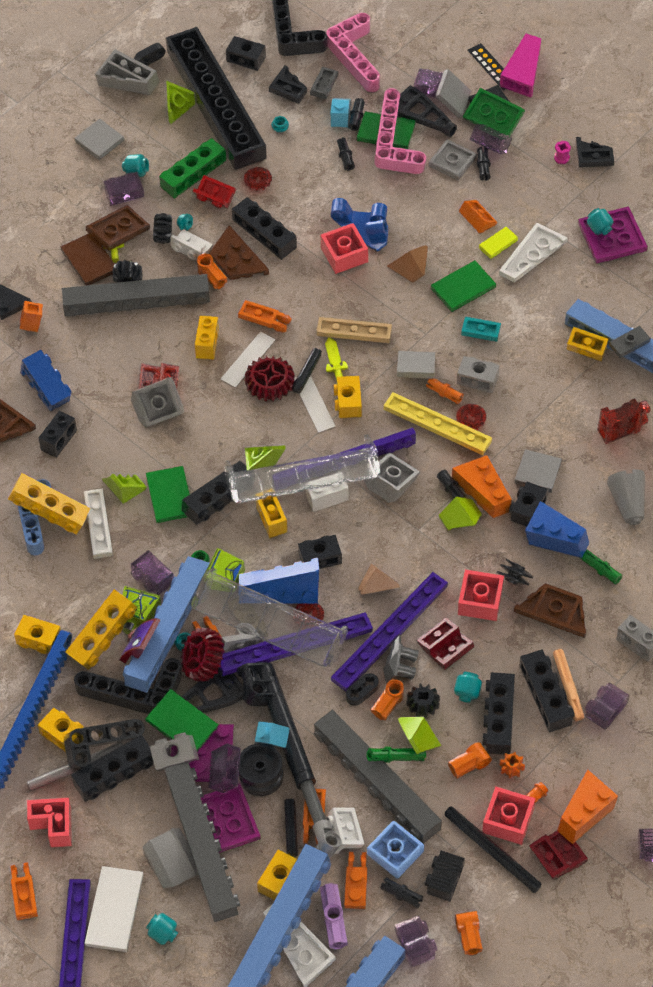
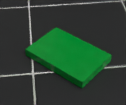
[463,88,525,140]
[357,111,416,149]
[431,260,496,312]
[146,466,190,523]
[145,689,219,752]

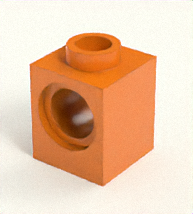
[20,301,43,332]

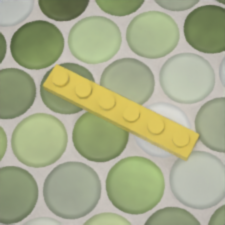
[384,392,492,455]

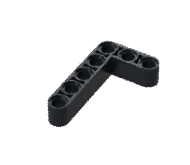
[272,0,327,56]
[74,658,182,714]

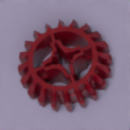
[245,355,295,402]
[180,627,225,682]

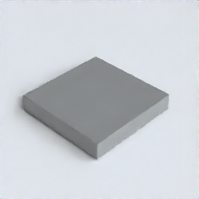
[435,69,471,118]
[75,119,124,160]
[428,139,477,180]
[397,351,435,379]
[515,449,562,493]

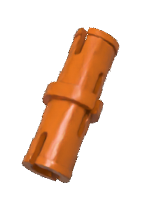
[426,378,464,405]

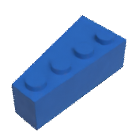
[238,558,319,604]

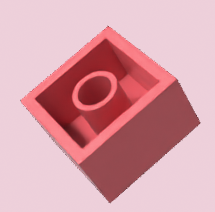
[320,223,368,274]
[458,569,504,621]
[482,787,535,845]

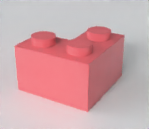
[27,798,72,847]

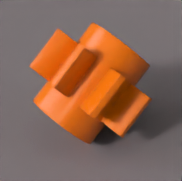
[499,752,525,778]

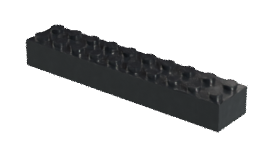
[166,27,267,170]

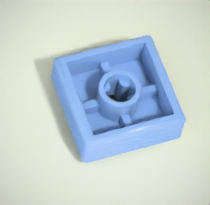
[367,821,424,879]

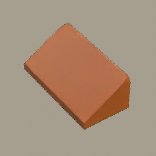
[459,200,497,233]

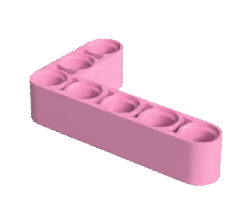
[326,13,380,92]
[374,88,426,174]

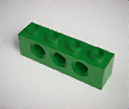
[159,138,227,199]

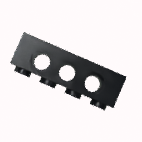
[232,197,297,260]
[181,461,255,525]
[519,649,574,733]
[482,672,515,755]
[71,735,154,802]

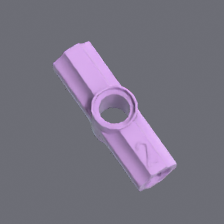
[320,883,348,950]

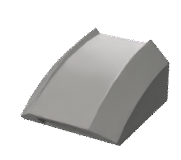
[131,377,184,427]
[365,452,421,503]
[143,828,198,888]

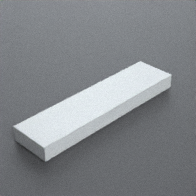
[84,488,113,559]

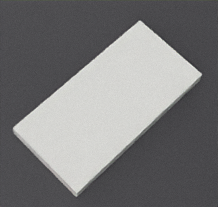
[85,866,144,952]

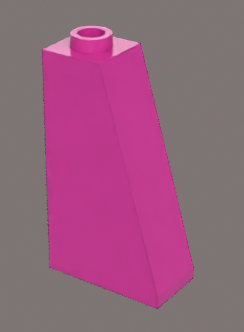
[500,33,541,98]

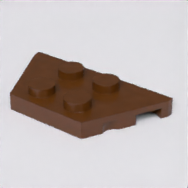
[209,225,269,280]
[0,399,36,443]
[514,583,586,638]

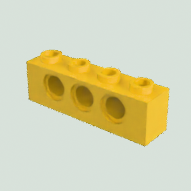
[8,473,90,535]
[66,589,137,670]

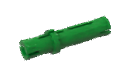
[579,549,623,585]
[366,746,426,763]

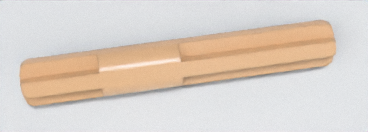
[553,649,584,721]

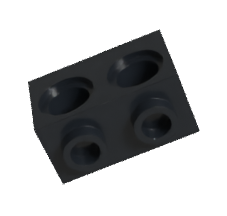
[38,411,77,458]

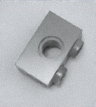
[457,356,500,393]
[150,733,199,771]

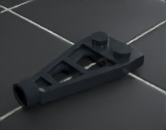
[397,85,457,137]
[181,667,245,713]

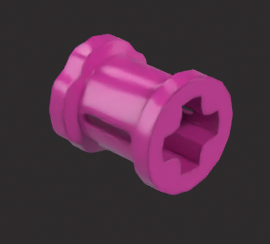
[554,141,571,164]

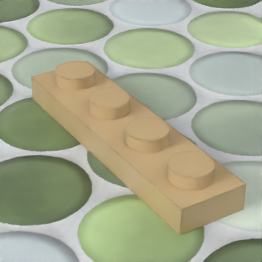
[317,317,392,343]

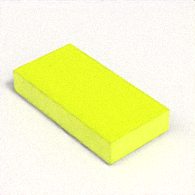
[479,227,518,259]

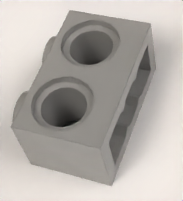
[616,615,653,662]

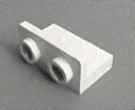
[170,229,213,261]
[325,808,364,854]

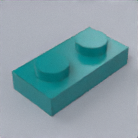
[461,317,501,342]

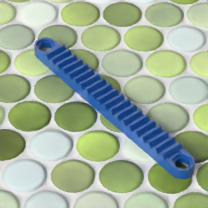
[0,630,72,789]

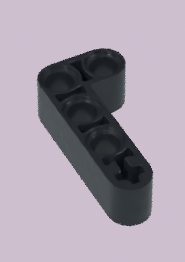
[64,719,145,770]

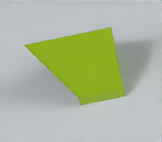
[166,81,195,124]
[245,445,286,471]
[102,474,147,504]
[439,497,482,531]
[398,717,441,754]

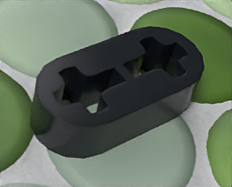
[134,43,166,66]
[346,673,379,706]

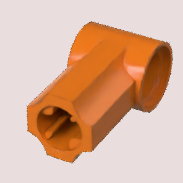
[197,254,227,289]
[371,680,404,720]
[448,742,492,779]
[455,911,483,955]

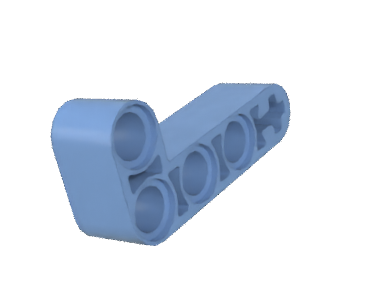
[18,479,51,555]

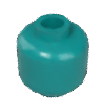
[122,154,150,178]
[587,208,614,235]
[454,672,482,703]
[146,913,178,945]

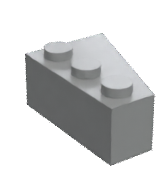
[95,49,160,95]

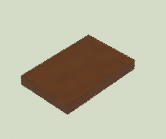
[86,205,150,251]
[60,233,114,286]

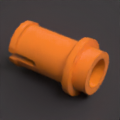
[526,782,548,803]

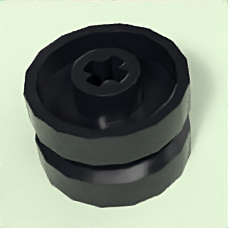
[237,743,284,796]

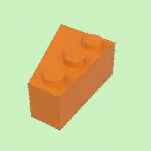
[452,455,512,518]
[557,770,618,844]

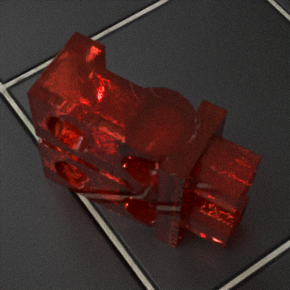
[597,398,651,444]

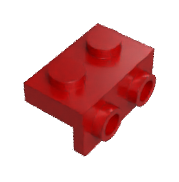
[192,175,237,209]

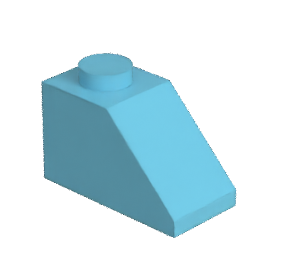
[330,98,351,128]
[254,721,290,748]

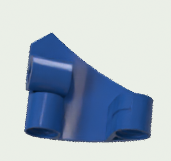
[330,198,388,252]

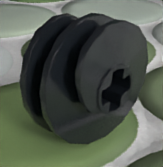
[496,558,534,586]

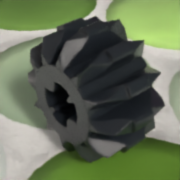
[153,213,173,244]
[112,259,143,283]
[406,683,440,718]

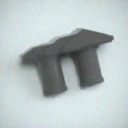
[383,635,419,685]

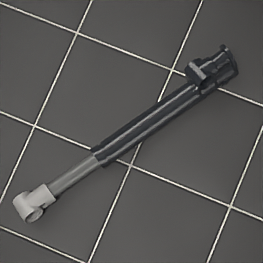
[237,662,341,858]

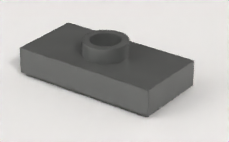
[310,67,339,99]
[609,326,651,358]

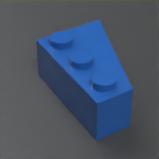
[20,350,71,412]
[525,501,589,558]

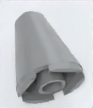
[607,469,645,525]

